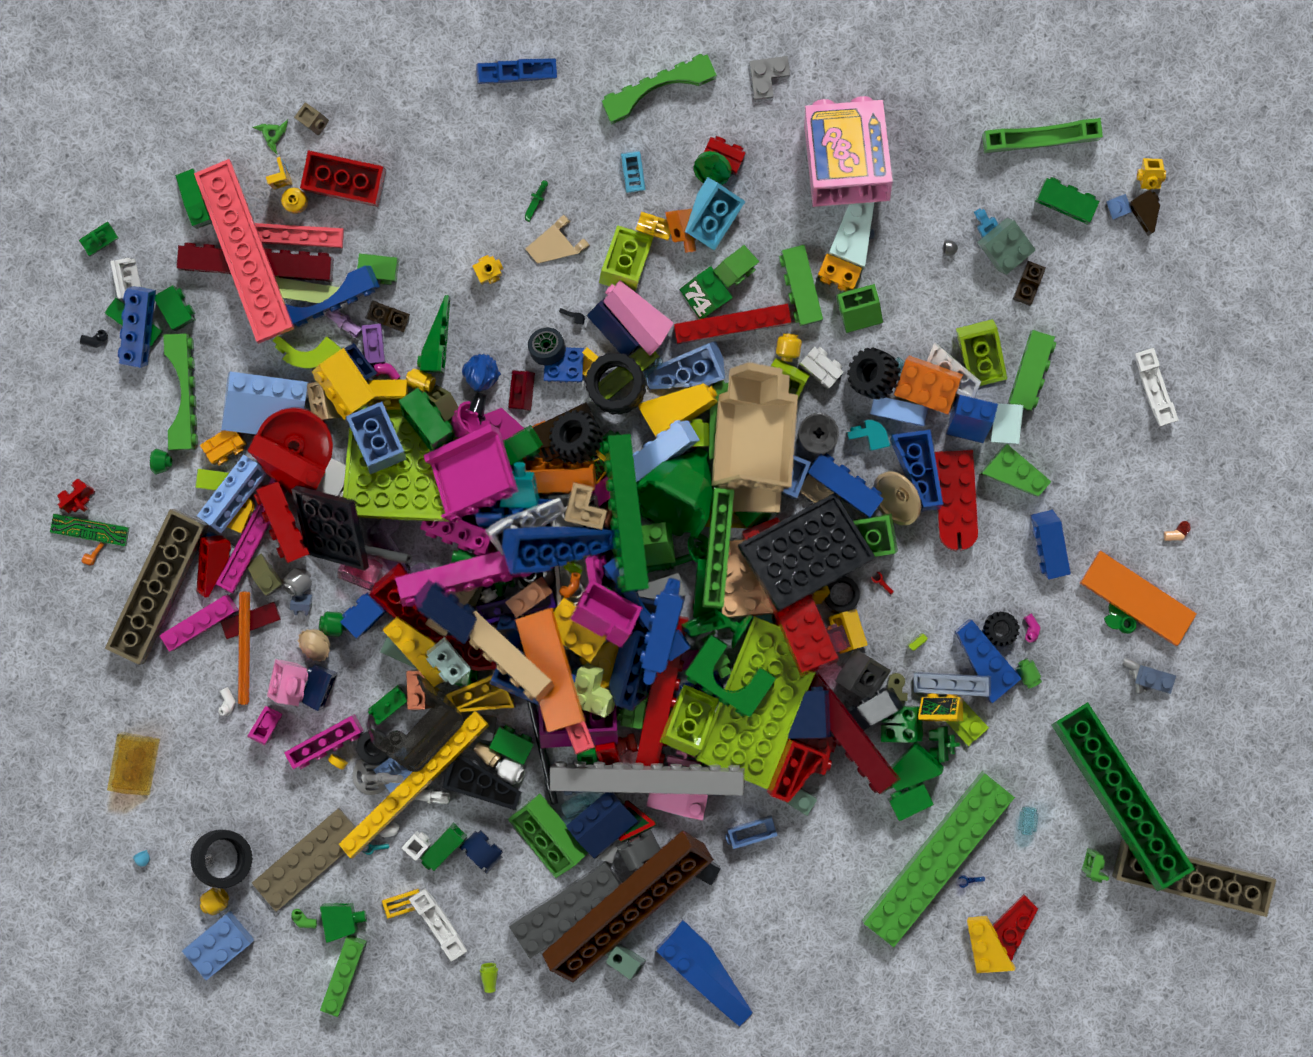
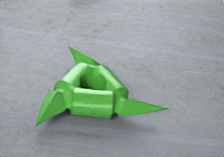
[251,119,288,155]

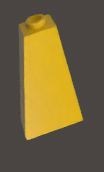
[638,383,718,437]

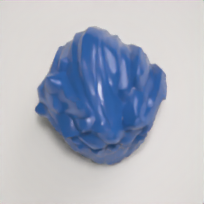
[462,354,501,392]

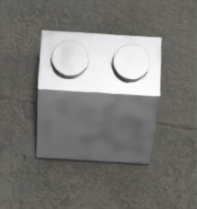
[835,649,891,699]

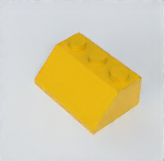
[312,348,376,420]

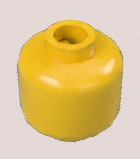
[281,187,308,214]
[776,333,802,362]
[200,887,229,916]

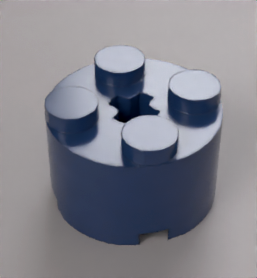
[459,830,503,874]

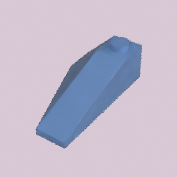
[643,341,725,390]

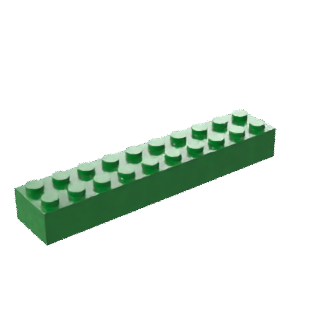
[1051,702,1195,891]

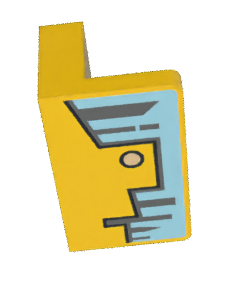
[266,157,293,190]

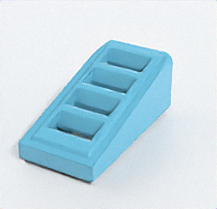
[621,151,645,193]

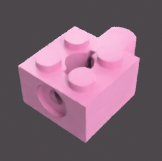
[267,659,308,706]

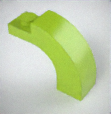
[272,335,342,369]

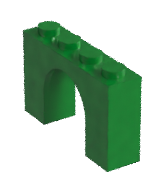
[685,634,776,717]

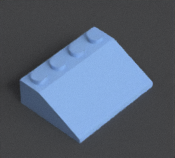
[221,371,308,435]

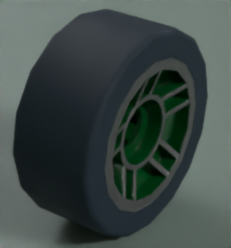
[528,327,566,366]

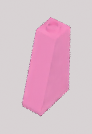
[603,280,674,356]

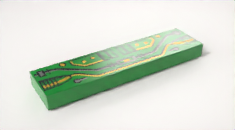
[50,514,130,546]

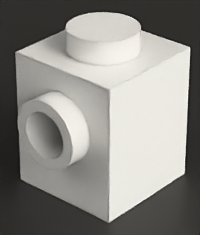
[402,831,431,861]

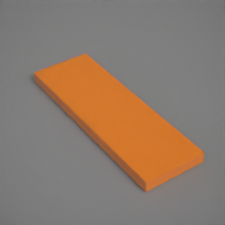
[1080,551,1197,646]
[515,608,585,732]

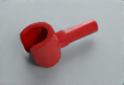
[871,572,894,595]

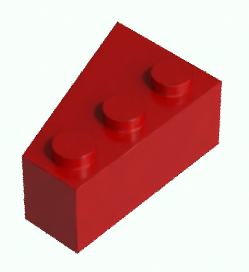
[766,739,828,803]

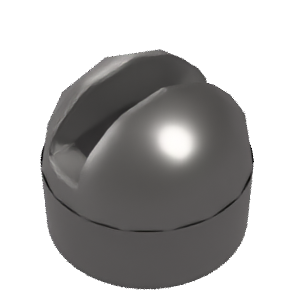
[944,240,958,256]

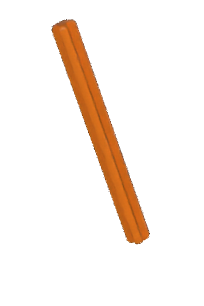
[238,591,250,705]

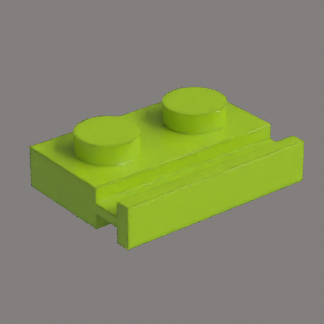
[945,700,989,747]

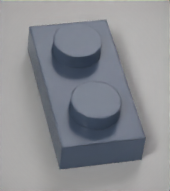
[1135,665,1176,694]

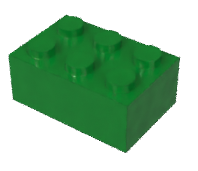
[399,388,455,452]

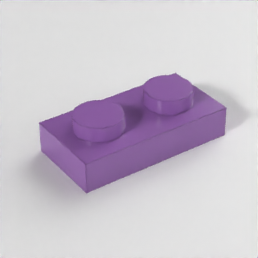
[362,324,386,364]

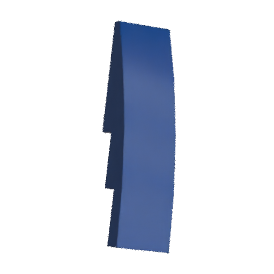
[476,59,557,84]

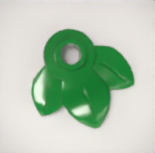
[1104,603,1137,634]

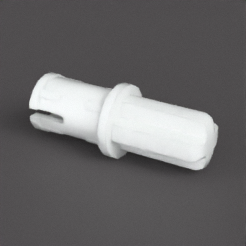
[414,789,450,804]

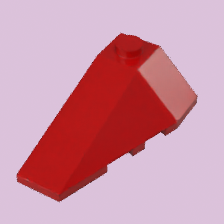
[248,434,326,495]

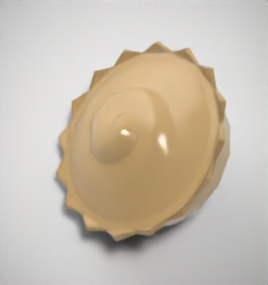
[297,629,330,662]

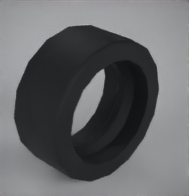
[824,576,860,612]

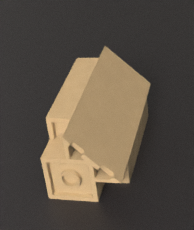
[712,362,798,513]

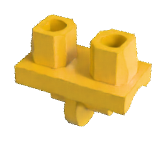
[635,211,670,241]

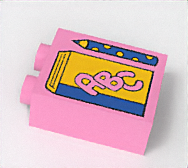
[804,96,892,207]

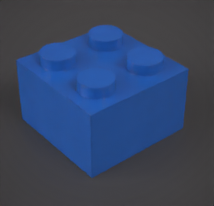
[340,592,387,638]

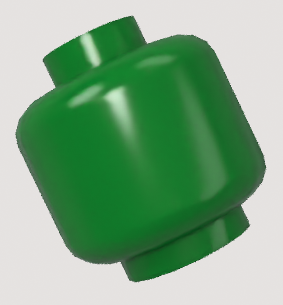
[319,611,347,637]

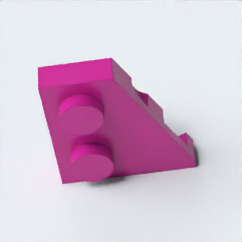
[484,408,524,440]
[585,552,607,585]

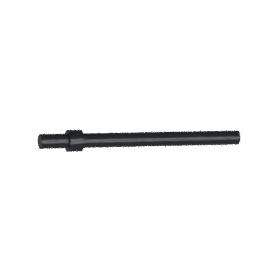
[527,700,559,805]

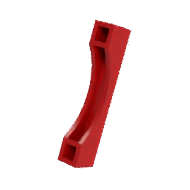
[674,304,791,345]

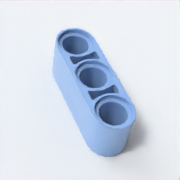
[870,397,928,426]

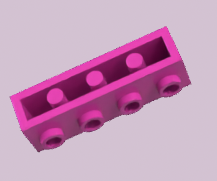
[420,520,496,556]
[284,714,364,770]

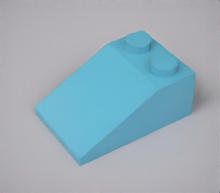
[685,178,746,251]

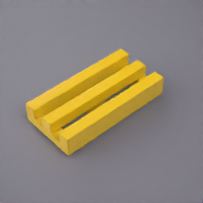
[382,888,420,919]

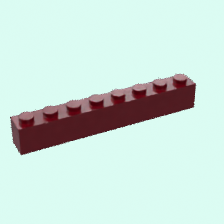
[177,243,334,282]
[808,671,901,794]

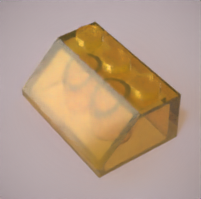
[107,732,160,795]

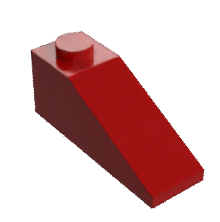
[196,535,231,598]

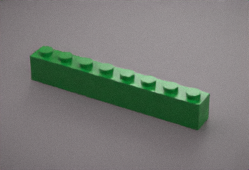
[602,434,649,593]

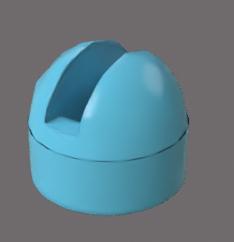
[133,850,150,867]

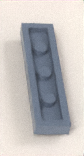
[914,672,991,696]

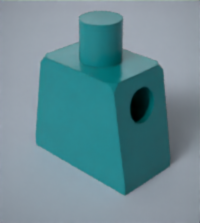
[500,462,539,508]

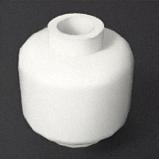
[495,757,525,785]

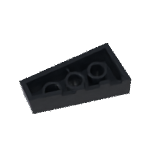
[442,754,522,811]

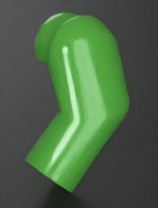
[291,909,317,929]

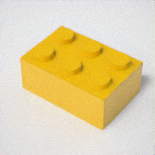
[554,598,607,662]

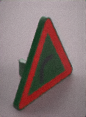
[619,800,657,842]

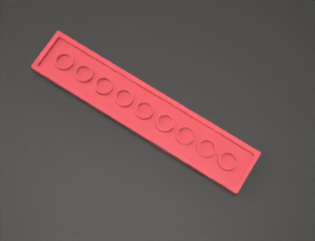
[194,159,294,344]

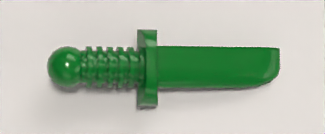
[525,180,548,222]

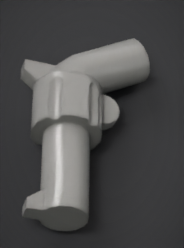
[1122,658,1147,693]

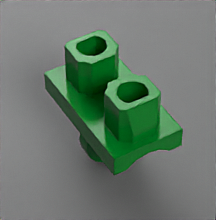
[79,221,119,257]
[929,726,960,763]

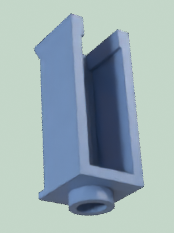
[725,815,778,849]

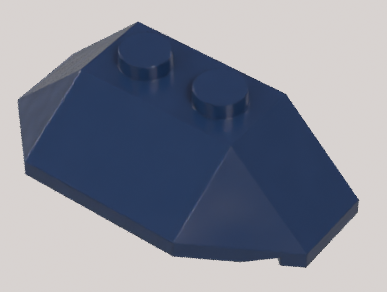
[609,631,650,711]

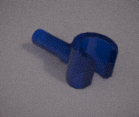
[958,875,985,888]

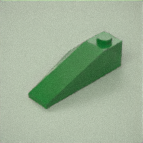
[417,295,451,373]

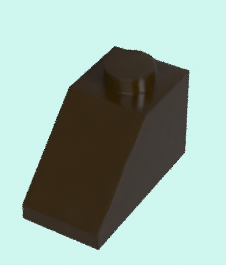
[1129,189,1160,236]

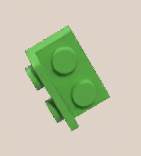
[1082,848,1109,883]

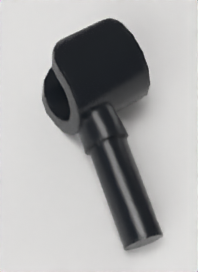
[559,308,585,325]

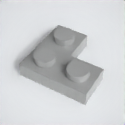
[749,56,790,100]

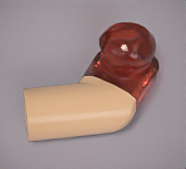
[1164,521,1191,541]

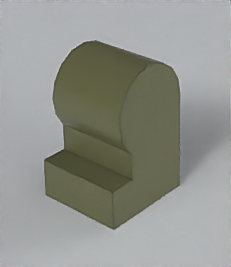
[887,673,908,701]

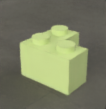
[574,663,615,717]

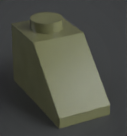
[426,385,458,421]
[247,553,284,596]

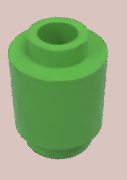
[1016,658,1042,688]

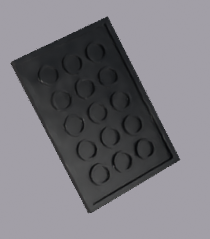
[737,493,876,612]

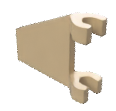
[525,215,589,264]

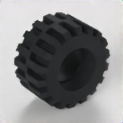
[847,347,901,400]
[549,410,603,464]

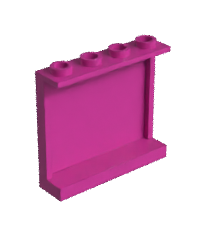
[424,424,518,522]

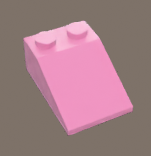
[647,793,708,820]

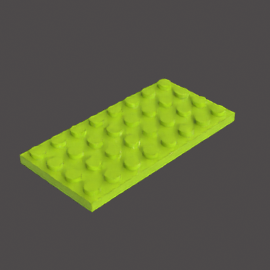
[696,616,816,790]

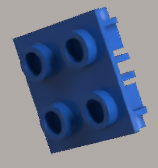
[544,347,584,383]

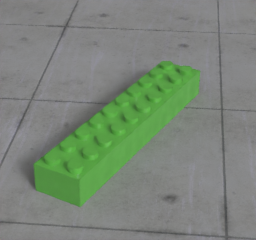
[862,771,1015,948]

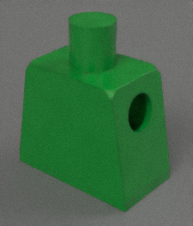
[320,903,367,943]

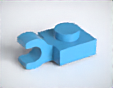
[974,208,998,238]

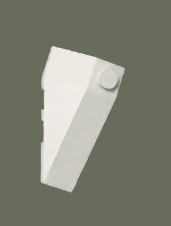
[485,498,566,556]

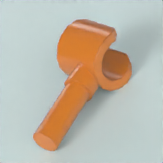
[81,542,104,566]

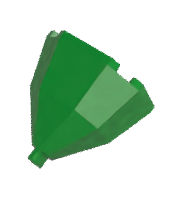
[637,447,713,538]

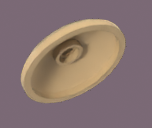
[873,471,921,525]

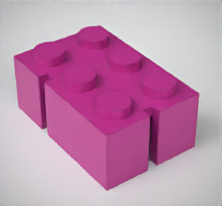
[570,580,642,647]

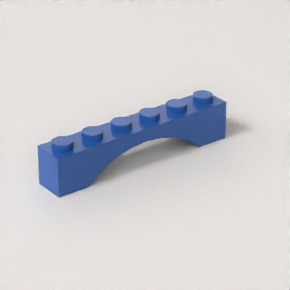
[281,265,380,335]
[604,557,691,661]

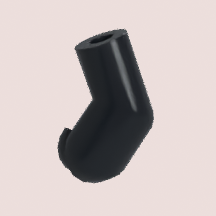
[80,329,108,348]

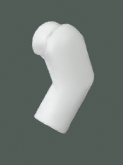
[218,687,235,716]
[378,822,399,838]

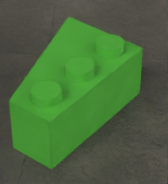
[980,444,1052,496]

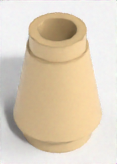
[473,742,502,768]

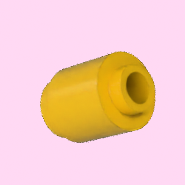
[406,368,436,392]

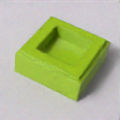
[907,633,928,651]

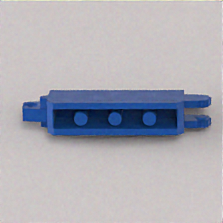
[639,578,684,685]

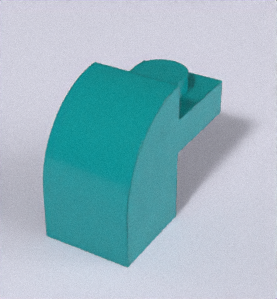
[846,420,890,451]

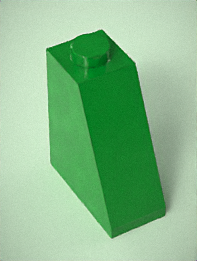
[891,742,944,791]
[420,822,467,871]

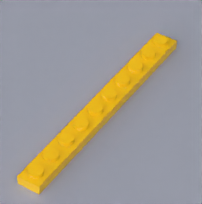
[339,711,489,859]

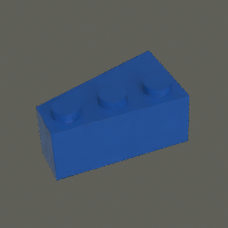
[1030,509,1071,580]

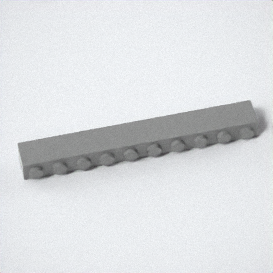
[550,761,745,795]

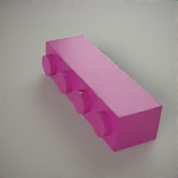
[159,595,239,652]

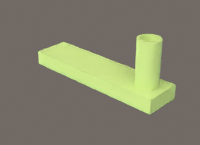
[275,277,340,304]

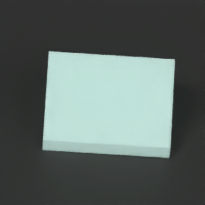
[991,404,1023,445]

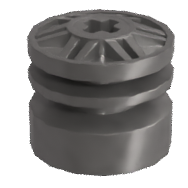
[799,413,839,454]

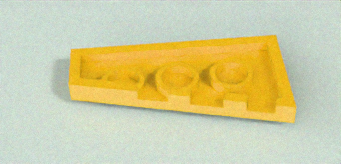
[383,616,443,687]

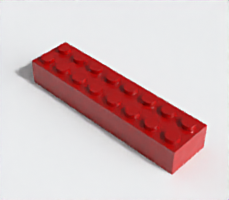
[741,517,838,677]

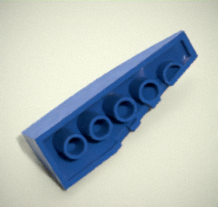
[502,527,615,574]
[656,920,753,1027]

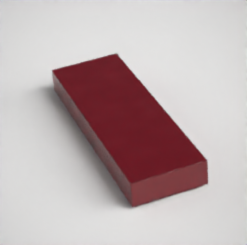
[220,602,281,639]

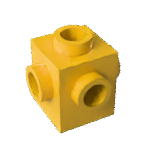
[1137,158,1166,190]
[472,255,504,285]

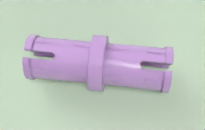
[325,310,362,338]

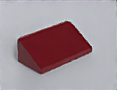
[508,370,535,411]

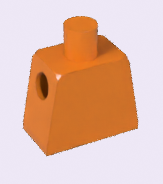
[665,208,697,253]

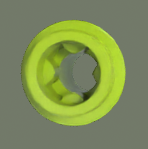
[479,963,498,993]

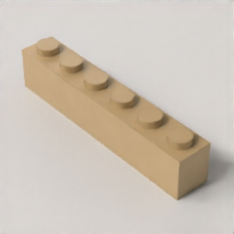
[469,611,555,702]

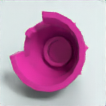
[451,401,490,438]

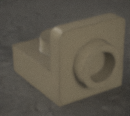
[294,102,329,135]

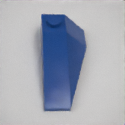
[475,499,554,528]

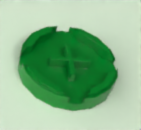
[693,151,732,185]

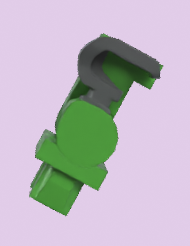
[695,630,731,678]

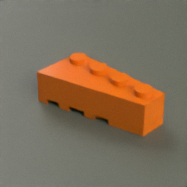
[522,457,596,494]

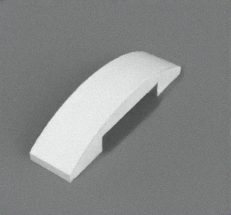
[1135,348,1179,426]
[409,889,467,962]

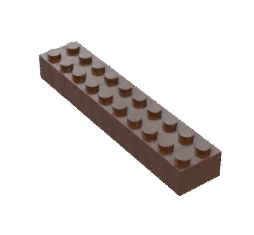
[542,830,713,982]

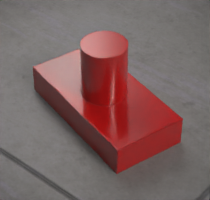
[595,742,622,765]

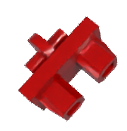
[57,479,95,513]

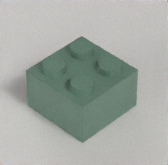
[977,218,1036,275]

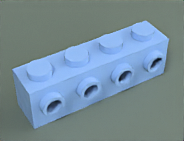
[633,420,700,483]
[197,455,267,533]

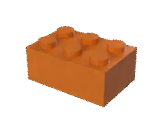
[894,355,963,414]

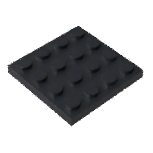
[292,486,369,571]

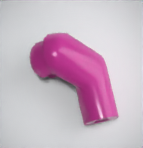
[373,363,401,380]
[1024,613,1041,643]

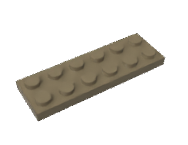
[252,808,356,912]

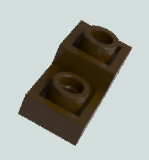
[1013,261,1046,306]
[365,300,410,332]

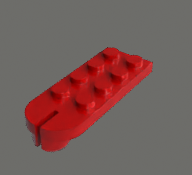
[934,450,978,552]

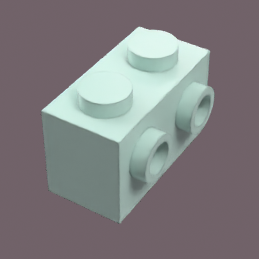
[427,637,470,684]

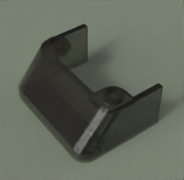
[368,675,464,772]

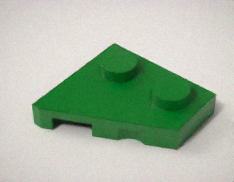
[682,609,732,636]

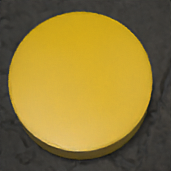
[328,753,348,770]

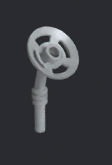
[352,760,404,795]

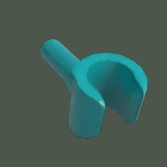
[361,843,389,855]

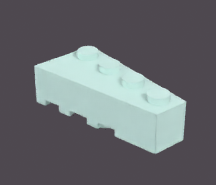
[828,202,874,270]

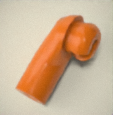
[559,572,581,598]

